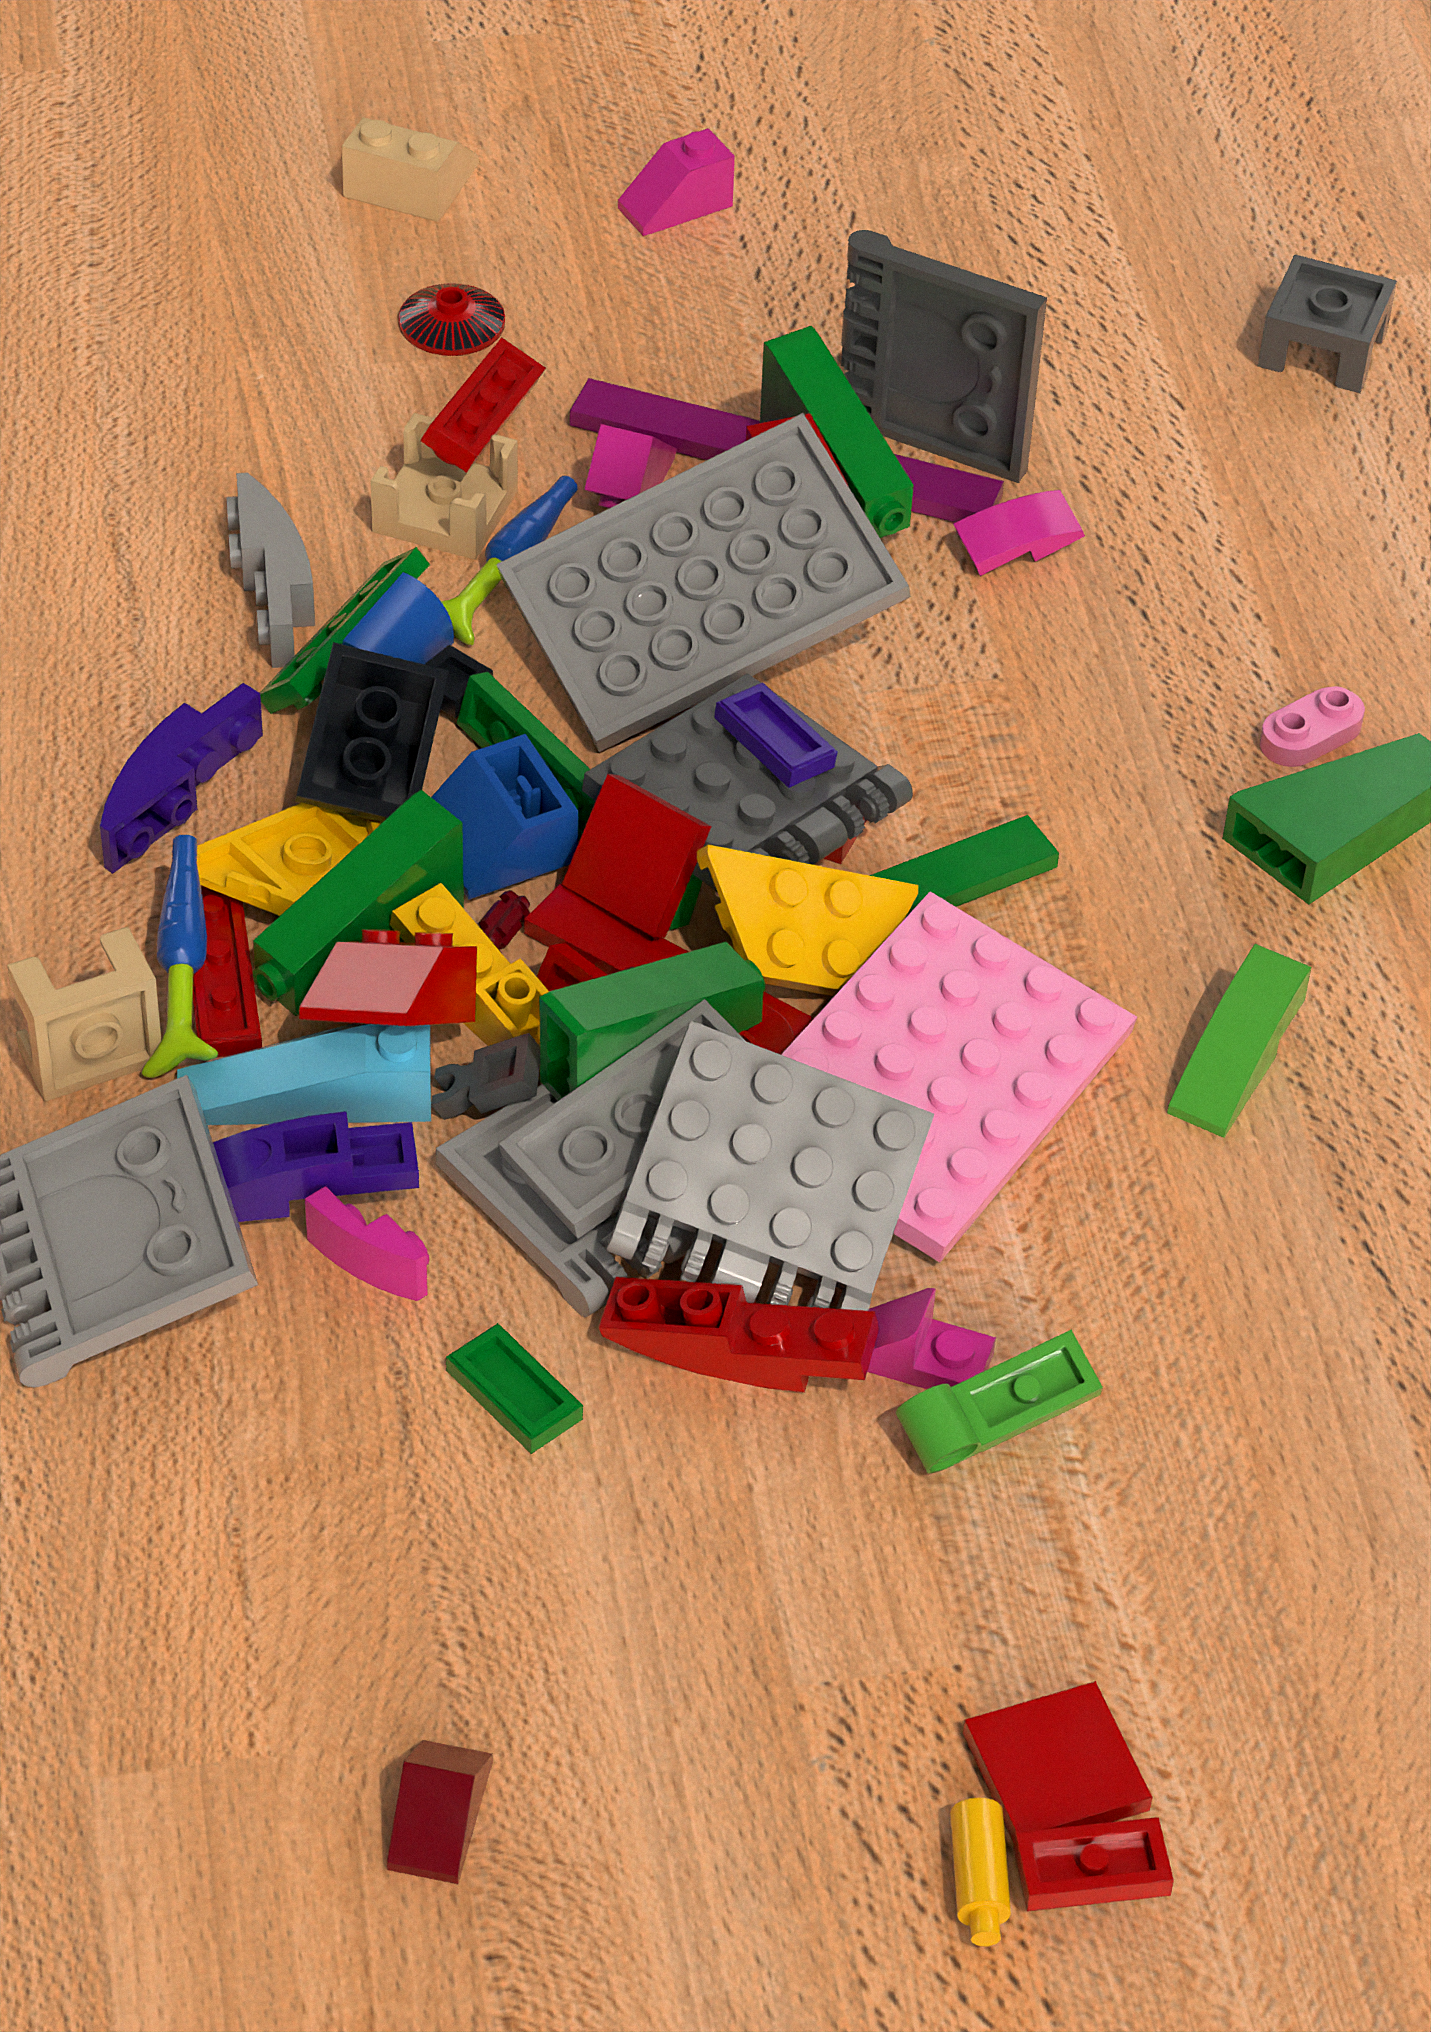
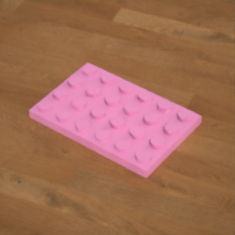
[781,892,1137,1263]

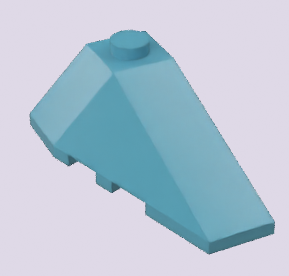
[177,1023,431,1125]

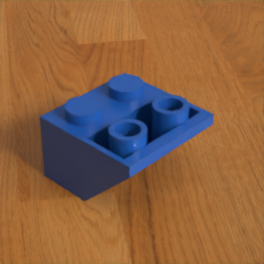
[431,734,578,900]

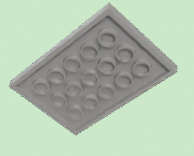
[496,413,911,752]

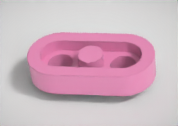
[1260,686,1365,767]

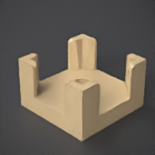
[371,413,518,560]
[7,927,161,1102]

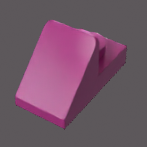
[867,1288,996,1389]

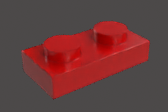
[1013,1817,1174,1911]

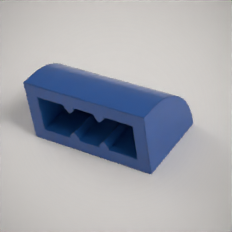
[343,572,454,664]

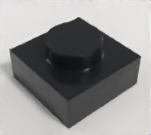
[424,645,493,718]

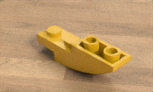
[389,883,549,1081]

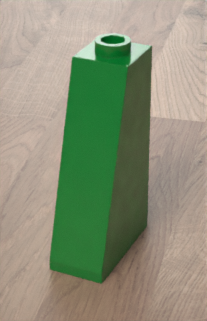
[760,326,914,538]
[1222,733,1431,905]
[253,790,464,1016]
[539,942,765,1101]

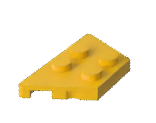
[197,803,381,916]
[697,845,918,996]

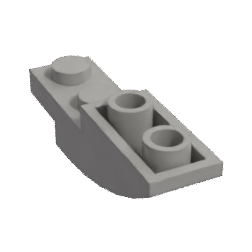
[227,473,315,668]

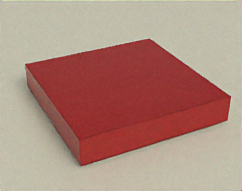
[562,774,712,938]
[963,1681,1153,1844]

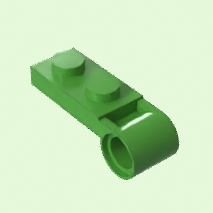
[895,1330,1103,1473]

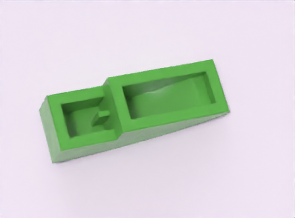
[1167,944,1312,1138]

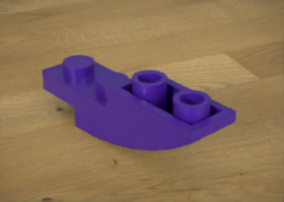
[100,683,263,874]
[213,1111,419,1222]

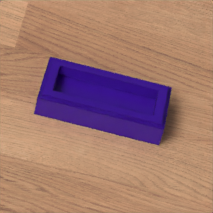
[714,682,838,788]

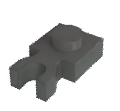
[431,1033,540,1120]

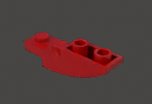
[599,1277,879,1393]

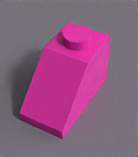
[618,128,735,236]
[584,424,677,509]

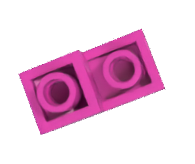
[953,490,1085,576]
[305,1186,430,1301]

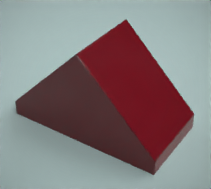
[387,1740,493,1884]

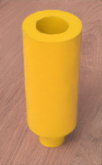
[950,1798,1011,1946]

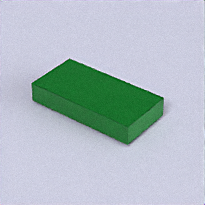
[446,1323,583,1454]

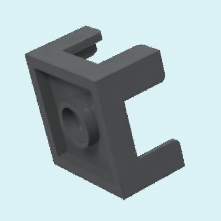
[1258,254,1397,393]

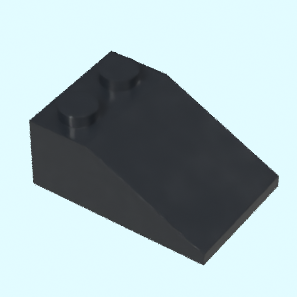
[295,642,449,822]

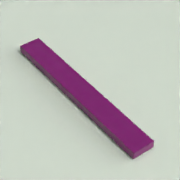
[570,378,1004,522]

